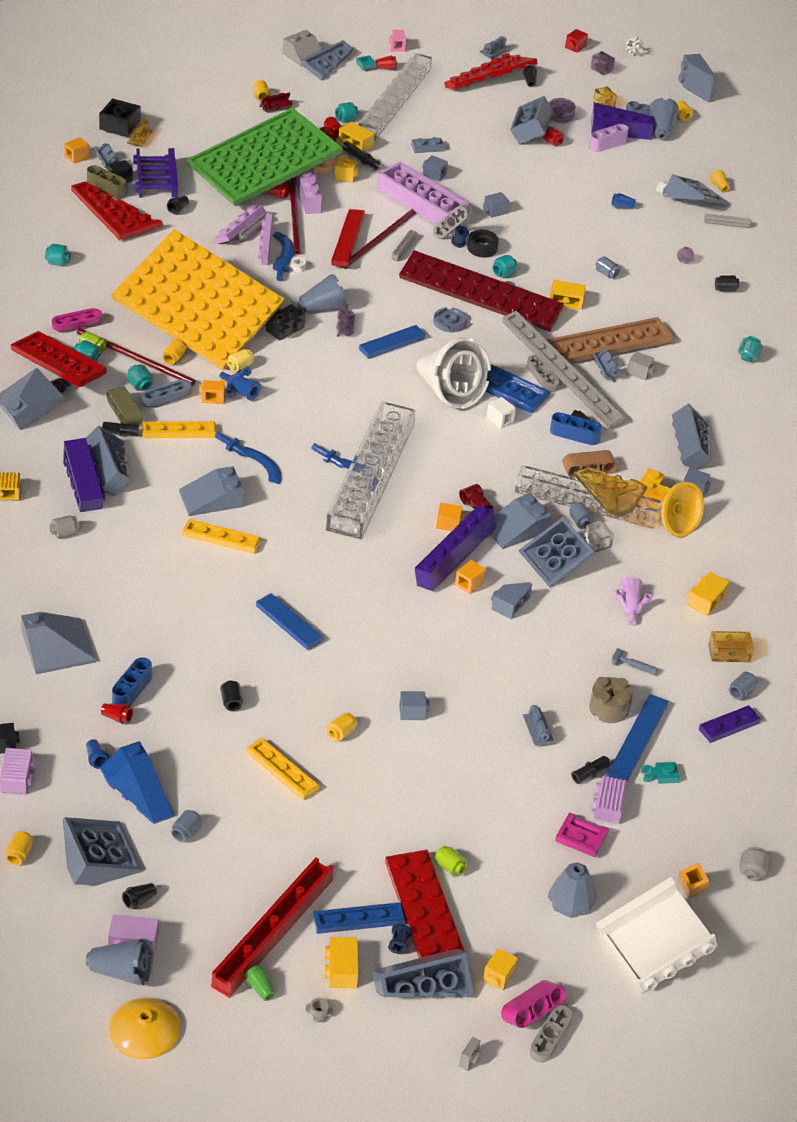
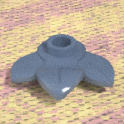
[626,101,650,115]

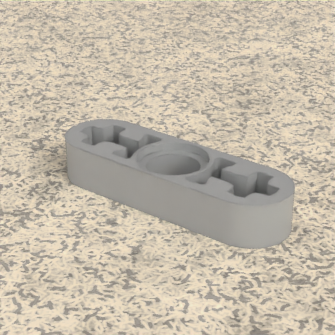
[433,205,471,238]
[527,355,559,392]
[530,1005,573,1063]

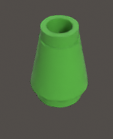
[245,965,275,1001]

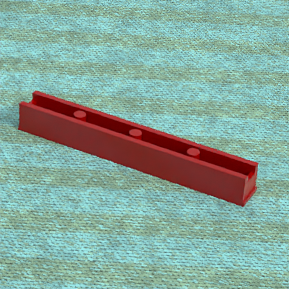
[211,857,334,998]

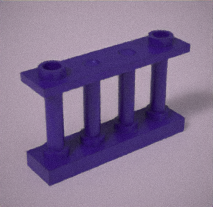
[133,148,178,198]

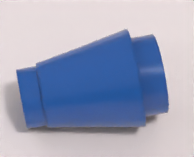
[611,193,636,208]
[86,739,109,769]

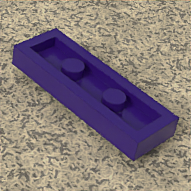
[699,705,761,743]

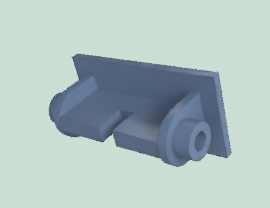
[480,36,509,58]
[94,143,119,169]
[593,349,619,382]
[523,705,554,746]

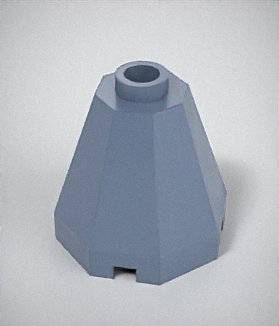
[548,862,596,918]

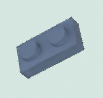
[411,137,445,153]

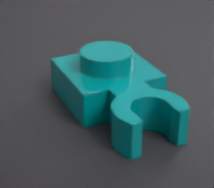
[641,762,680,784]

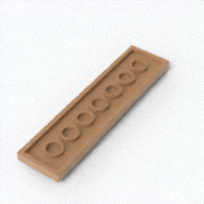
[547,317,674,363]

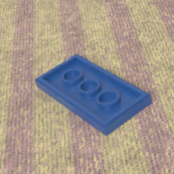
[485,364,550,414]

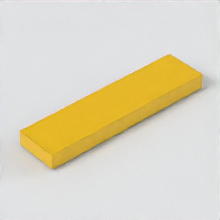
[142,421,216,438]
[182,519,261,554]
[246,738,319,801]

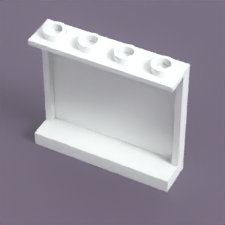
[596,877,718,993]

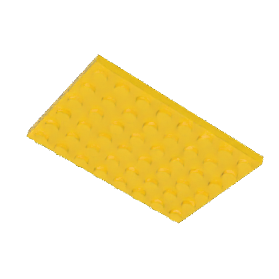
[111,229,285,370]

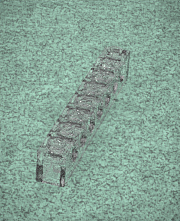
[515,465,663,530]

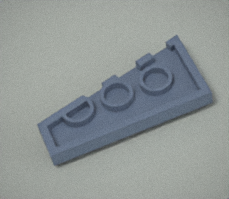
[301,40,353,81]

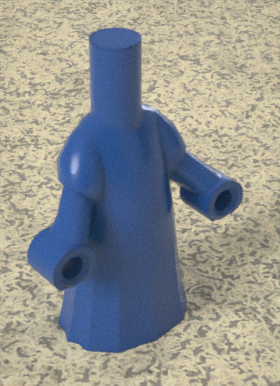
[219,367,261,401]

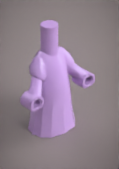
[614,577,652,625]

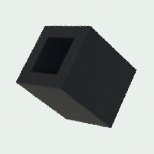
[108,160,133,183]
[0,723,20,754]

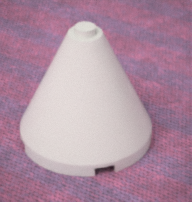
[417,337,491,409]

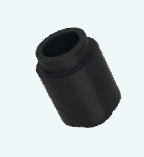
[715,275,739,292]
[220,680,243,711]

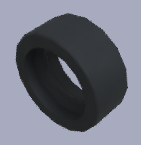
[467,229,499,257]

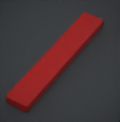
[331,209,365,267]

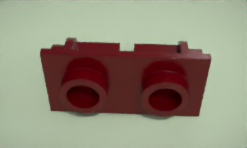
[259,92,292,112]

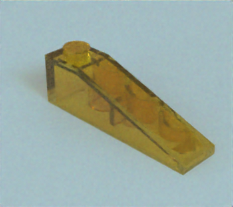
[574,467,647,517]

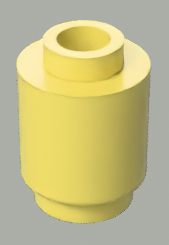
[227,349,254,372]

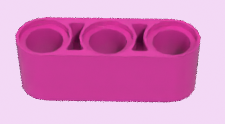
[501,980,566,1028]

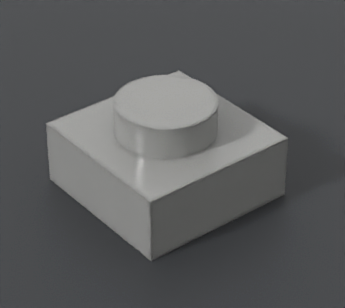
[459,1037,482,1071]

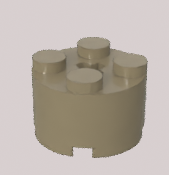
[589,677,633,723]

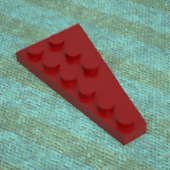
[444,53,538,89]
[71,181,162,241]

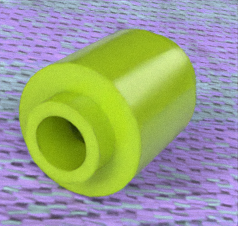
[79,332,106,354]
[435,846,467,877]

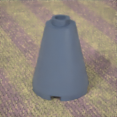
[649,98,679,140]
[297,274,346,313]
[86,938,153,986]

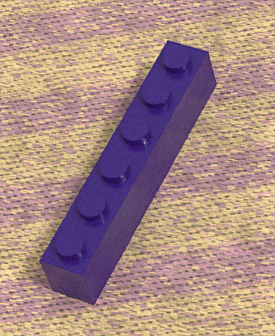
[415,505,496,591]

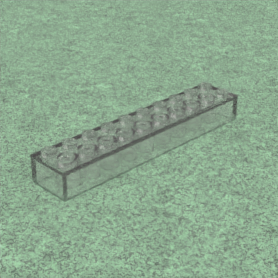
[326,401,416,540]

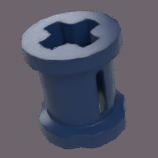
[451,226,469,248]
[388,924,412,954]

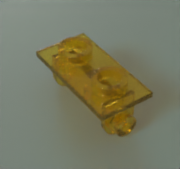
[127,120,153,147]

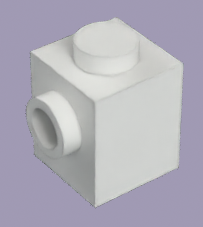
[487,397,516,428]

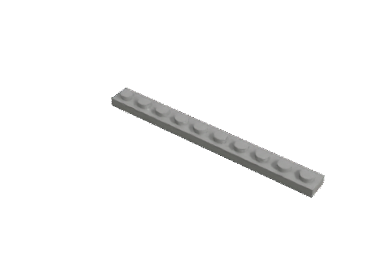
[502,311,624,429]

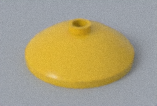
[661,481,704,537]
[109,997,180,1059]

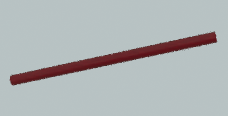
[289,177,301,255]
[341,209,417,269]
[77,328,196,386]

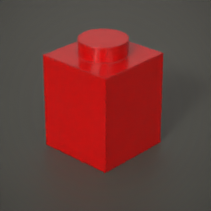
[565,29,588,53]

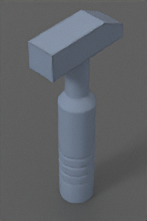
[612,648,658,675]

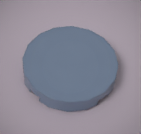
[433,307,467,333]

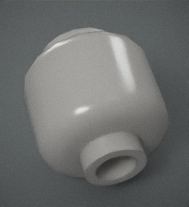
[739,847,769,881]

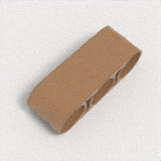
[562,450,617,478]

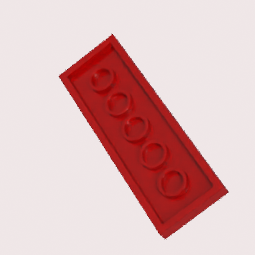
[11,331,107,388]
[385,849,465,958]

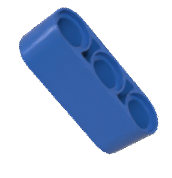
[550,412,602,445]
[112,657,152,707]

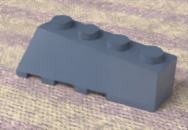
[672,403,710,469]
[86,426,131,495]
[372,949,474,997]

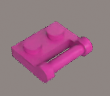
[555,812,609,857]

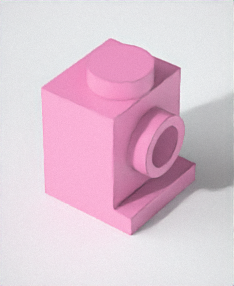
[389,30,406,52]

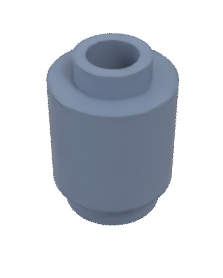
[595,256,620,279]
[569,502,594,529]
[729,672,758,699]
[171,810,202,842]

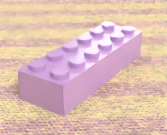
[377,161,470,229]

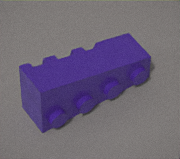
[591,102,654,140]
[63,438,106,512]

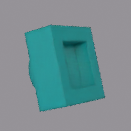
[356,55,376,70]

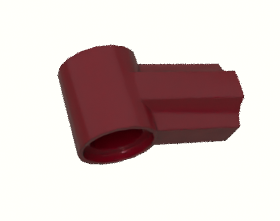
[459,484,494,510]

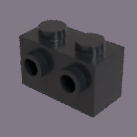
[265,304,305,341]

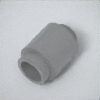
[49,515,79,538]

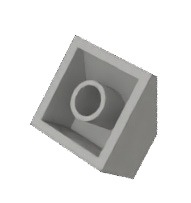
[283,30,321,67]

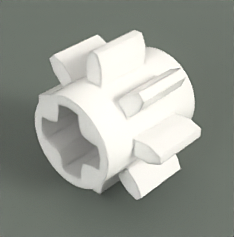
[625,37,644,56]

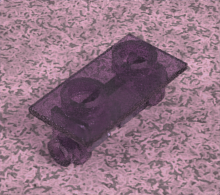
[336,304,355,337]

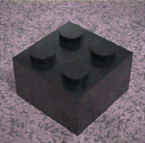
[99,98,141,137]

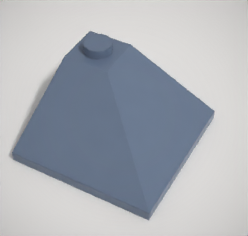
[664,174,730,206]
[0,368,65,430]
[518,517,595,588]
[21,612,96,674]
[63,817,142,885]

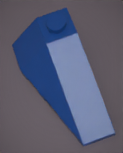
[100,741,174,824]

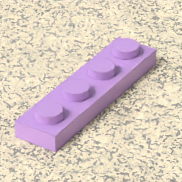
[215,205,265,244]
[258,213,272,265]

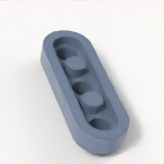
[141,379,191,407]

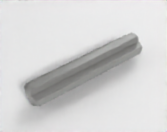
[237,212,267,241]
[704,213,751,228]
[391,230,417,261]

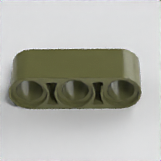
[87,165,126,199]
[106,386,143,425]

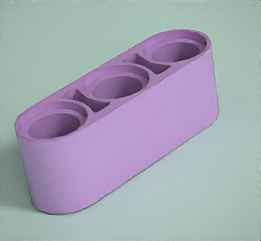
[589,124,629,152]

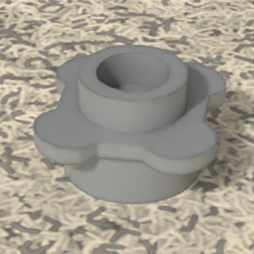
[305,998,333,1022]

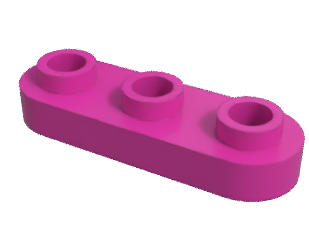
[51,308,102,332]

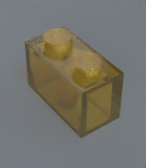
[708,631,754,662]

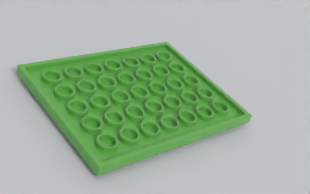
[187,107,343,206]

